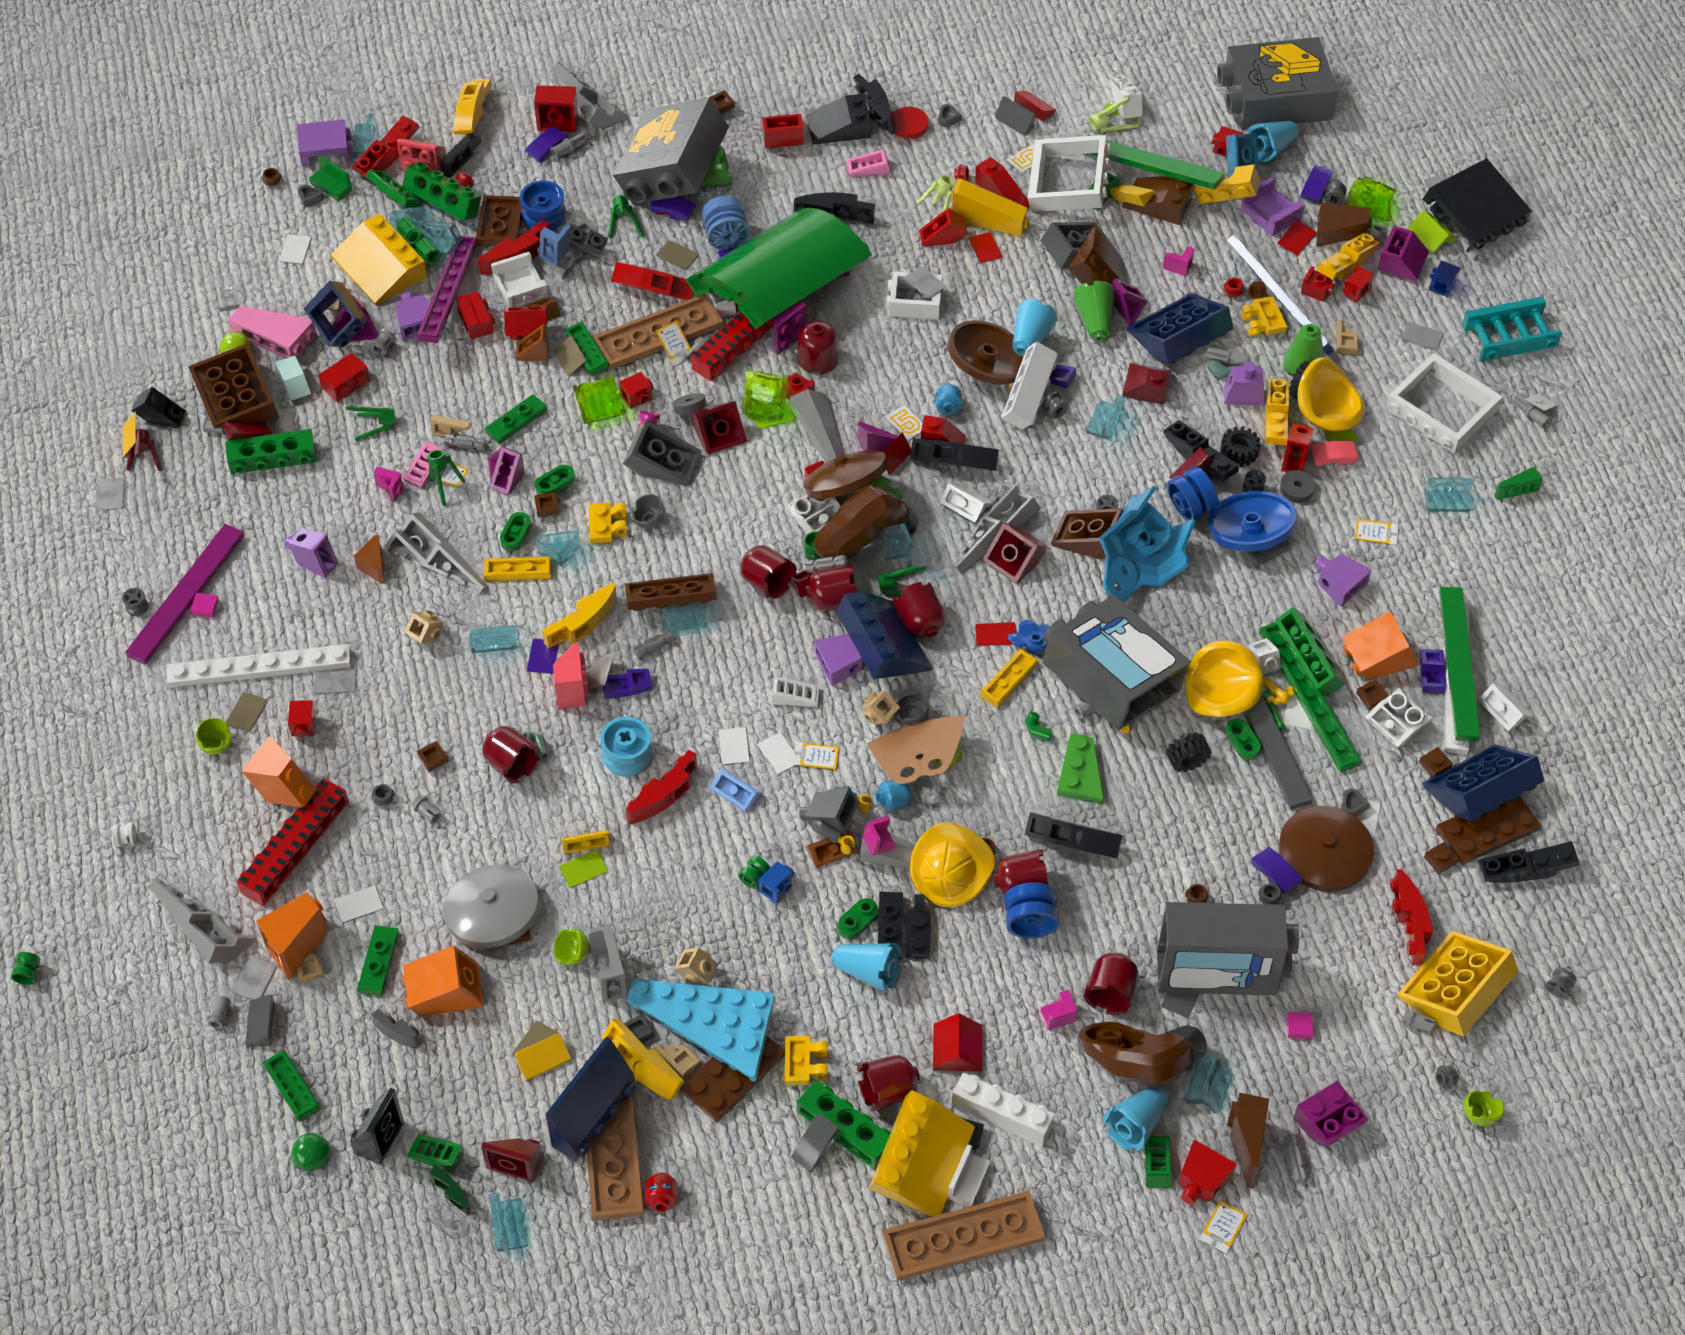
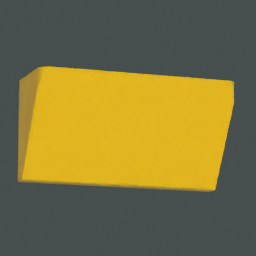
[1110,184,1156,206]
[561,830,610,854]
[515,1033,571,1081]

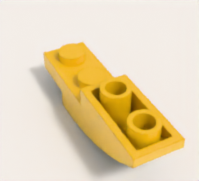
[453,79,492,135]
[1316,233,1380,281]
[1264,379,1289,446]
[542,582,617,649]
[602,1018,684,1101]

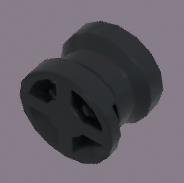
[1243,470,1266,492]

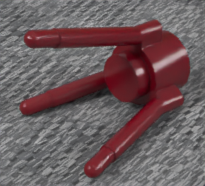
[126,429,161,471]

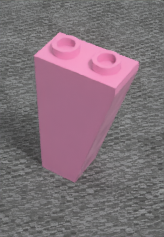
[228,306,317,358]

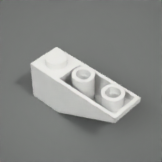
[1109,76,1142,119]

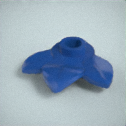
[1008,620,1050,653]

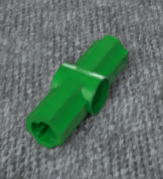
[396,217,441,265]

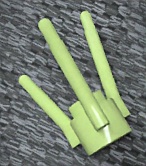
[1089,97,1140,133]
[917,175,955,212]

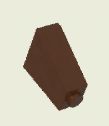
[1316,203,1372,246]

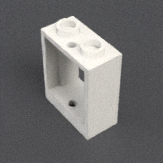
[886,272,942,320]

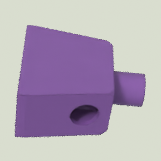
[396,292,430,341]
[1224,361,1265,405]
[285,529,338,578]
[1315,554,1372,607]
[815,634,863,686]

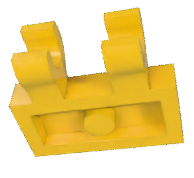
[1240,296,1287,337]
[589,502,628,544]
[785,1036,828,1085]

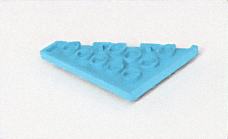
[627,979,776,1081]

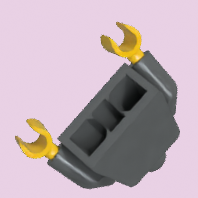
[799,786,872,855]

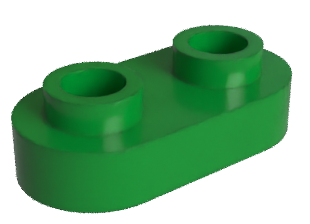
[535,465,575,495]
[500,512,531,551]
[1225,718,1261,760]
[838,898,878,939]

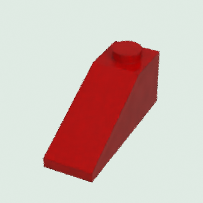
[975,157,1030,208]

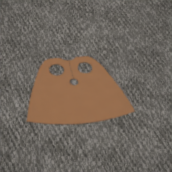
[867,715,965,784]

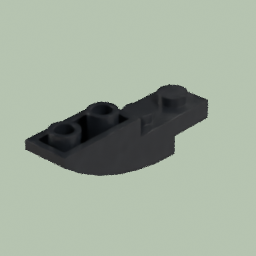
[853,73,896,135]
[793,192,876,224]
[1163,420,1239,482]
[910,438,999,471]
[1024,812,1123,858]
[1478,841,1579,883]

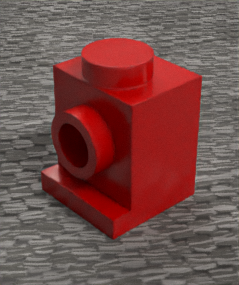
[1343,265,1374,302]
[1301,266,1335,302]
[781,372,815,400]

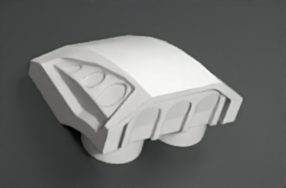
[785,494,841,534]
[1365,688,1433,749]

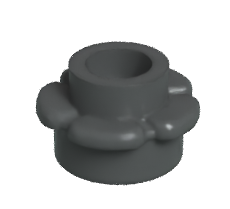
[1368,225,1388,243]
[371,784,395,806]
[1258,883,1282,905]
[1435,1065,1458,1089]

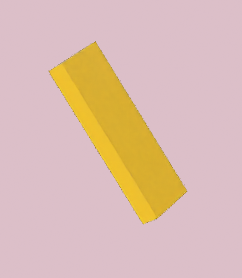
[484,557,552,581]
[980,649,1039,708]

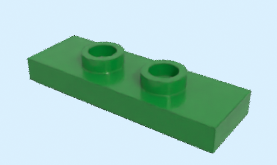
[366,170,420,208]
[564,321,609,377]
[485,394,547,444]
[357,925,399,996]
[262,1050,321,1122]

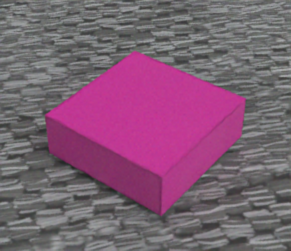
[190,593,219,618]
[1287,1012,1313,1039]

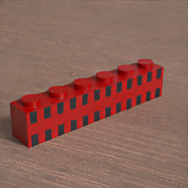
[691,312,774,382]
[237,778,349,907]

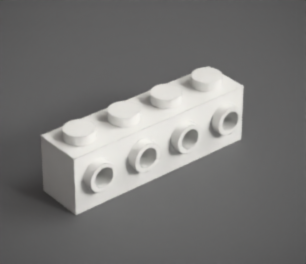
[1001,341,1058,430]
[952,1073,1055,1147]

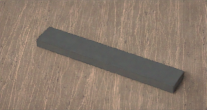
[1244,694,1313,810]

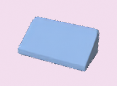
[710,768,763,812]

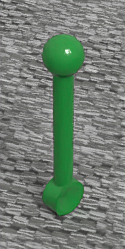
[1262,691,1285,730]

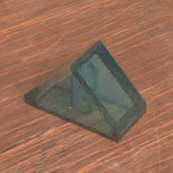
[535,530,581,567]

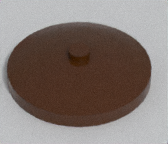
[947,320,1024,385]
[803,450,888,499]
[1278,806,1374,892]

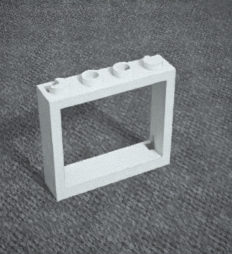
[1028,135,1111,212]
[1385,353,1503,453]

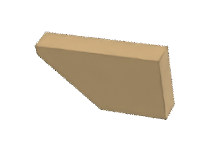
[1336,319,1358,355]
[430,415,470,436]
[297,952,325,984]
[653,1044,702,1080]

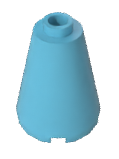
[1247,121,1299,163]
[1012,299,1058,356]
[832,943,902,992]
[1103,1087,1169,1151]

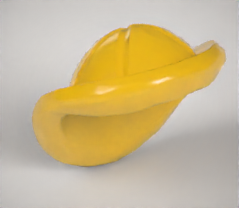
[1298,357,1366,431]
[1185,640,1263,717]
[910,822,995,907]

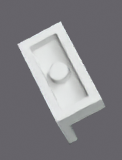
[939,483,993,523]
[1478,684,1533,732]
[948,1144,990,1207]

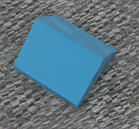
[1226,134,1259,176]

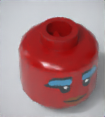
[645,1172,678,1212]

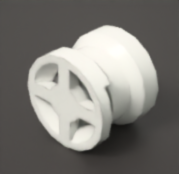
[112,822,136,847]

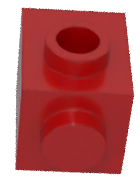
[1211,126,1244,157]
[619,372,654,409]
[288,700,316,738]

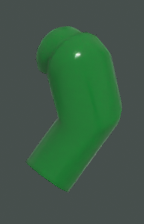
[1025,712,1053,742]

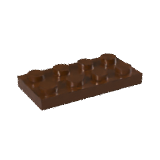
[624,573,717,611]
[1435,795,1542,866]
[680,1036,785,1123]

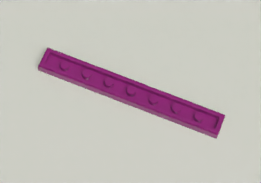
[417,236,477,343]
[125,524,244,664]

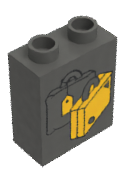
[1217,37,1338,130]
[613,97,729,204]

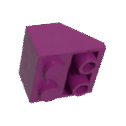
[1377,225,1429,282]
[774,301,806,355]
[1294,1080,1369,1146]

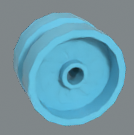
[600,717,652,776]

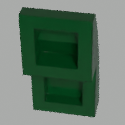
[429,1165,471,1216]

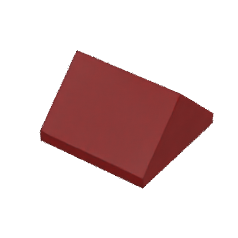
[933,1013,983,1072]

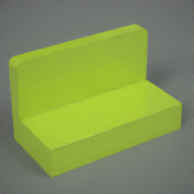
[1408,210,1457,253]

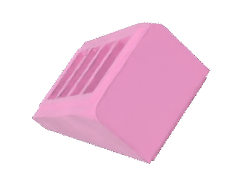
[847,149,891,177]
[403,442,444,489]

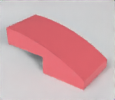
[1310,441,1359,467]

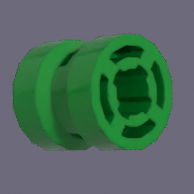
[804,531,821,561]
[738,855,770,889]
[11,952,41,985]

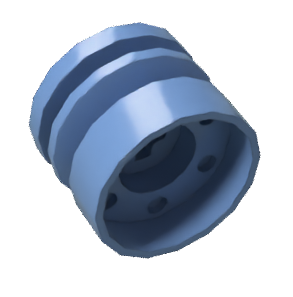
[702,195,750,250]

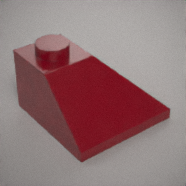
[1122,363,1171,404]
[690,401,748,455]
[982,523,1048,583]
[481,1138,544,1182]

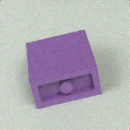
[297,119,353,167]
[1240,177,1305,236]

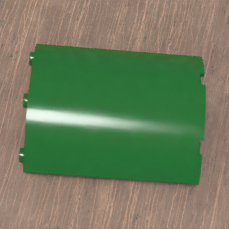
[685,208,872,330]

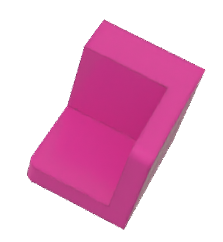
[1163,246,1195,276]
[862,816,895,856]
[1040,990,1078,1030]

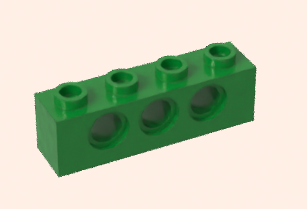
[402,162,482,221]
[225,429,317,474]
[1275,607,1346,696]
[796,1080,891,1170]

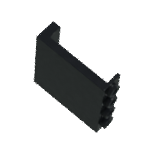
[1422,158,1532,253]

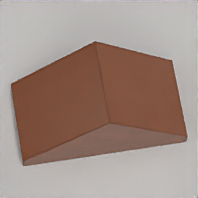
[515,324,549,361]
[354,535,385,583]

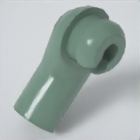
[1207,360,1236,379]
[523,731,550,759]

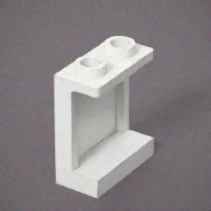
[491,252,548,308]

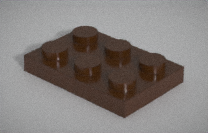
[476,195,522,246]

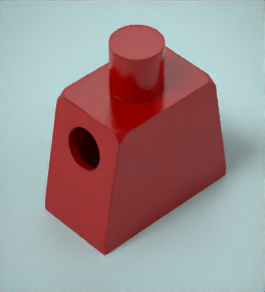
[1281,424,1314,472]
[1178,1140,1237,1205]

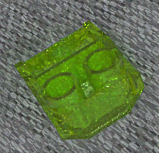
[1346,177,1396,221]
[741,368,789,422]
[572,376,625,424]

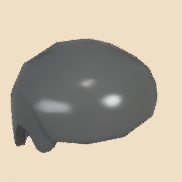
[632,494,665,529]
[895,692,929,726]

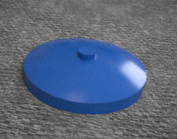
[1208,491,1297,551]

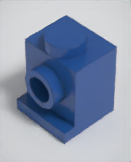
[759,861,795,905]

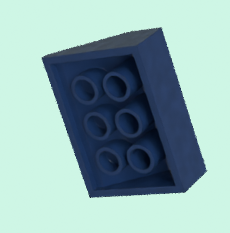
[1127,293,1234,364]
[836,591,932,679]
[1422,744,1545,821]
[545,1036,636,1162]

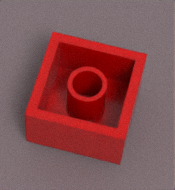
[534,85,579,132]

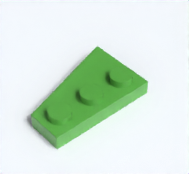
[1057,733,1103,804]

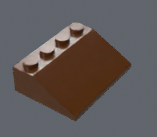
[188,343,280,429]

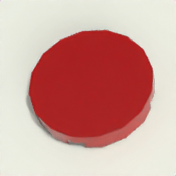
[893,106,929,139]

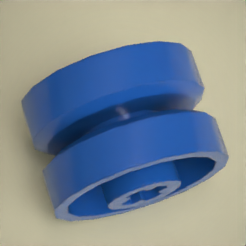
[520,180,566,231]
[1167,466,1219,521]
[1004,883,1059,938]

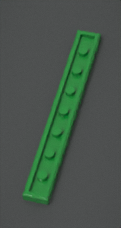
[1087,135,1225,190]
[1439,587,1480,741]
[1259,622,1362,773]

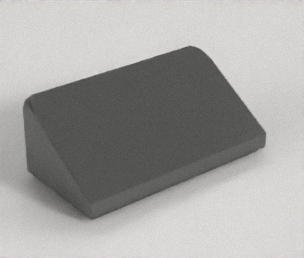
[995,96,1035,135]
[245,995,275,1047]

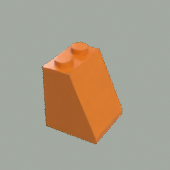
[1342,611,1419,681]
[242,737,317,808]
[256,892,328,980]
[403,945,484,1017]

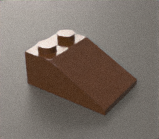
[1122,176,1194,225]
[1068,227,1121,286]
[1051,508,1123,559]
[1227,1092,1269,1188]

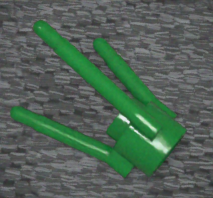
[608,195,644,237]
[345,406,396,441]
[427,449,465,506]
[878,566,926,596]

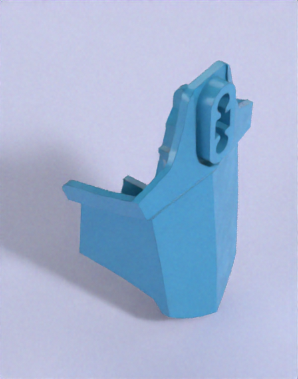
[1099,486,1196,602]

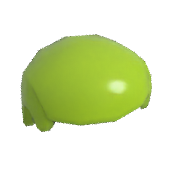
[219,332,253,354]
[196,718,231,755]
[553,928,590,965]
[1463,1090,1505,1127]

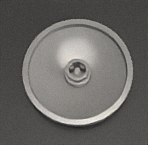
[443,865,540,948]

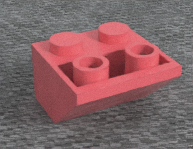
[397,139,446,173]
[553,643,589,709]

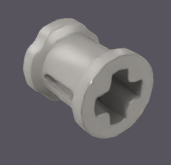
[370,329,396,357]

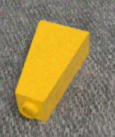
[952,178,1030,236]

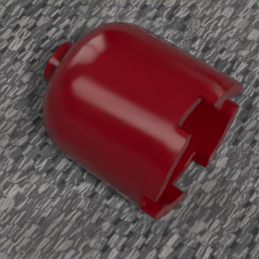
[797,321,839,374]
[740,545,797,599]
[805,564,856,612]
[892,582,946,638]
[482,726,541,784]
[993,849,1048,896]
[1083,953,1139,1015]
[857,1055,920,1112]

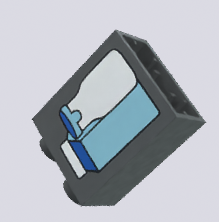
[1042,595,1191,731]
[1157,902,1299,996]

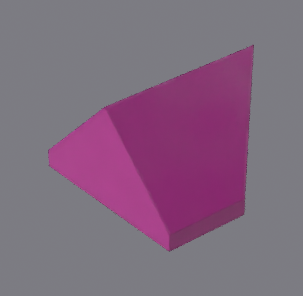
[1112,279,1148,326]
[332,295,379,341]
[857,421,898,452]
[488,446,525,495]

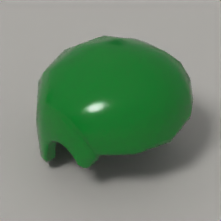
[290,1133,331,1172]

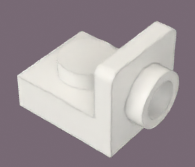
[1246,638,1281,675]

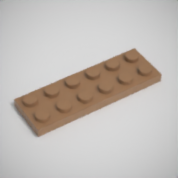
[593,294,723,370]
[587,1095,644,1221]
[882,1191,1045,1281]

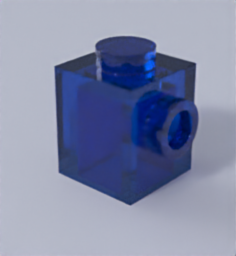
[1429,260,1460,297]

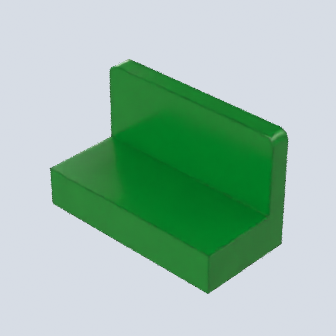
[309,156,352,202]

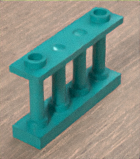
[1462,296,1562,362]

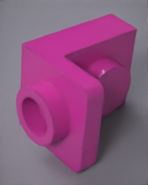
[373,466,404,501]

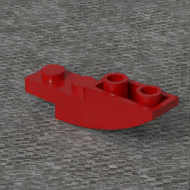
[352,115,420,178]
[478,220,550,275]
[611,262,693,301]
[626,750,697,824]
[1390,869,1433,965]

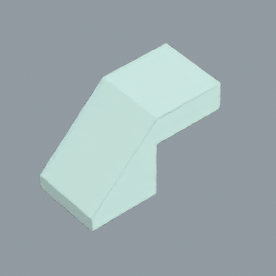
[275,356,311,401]

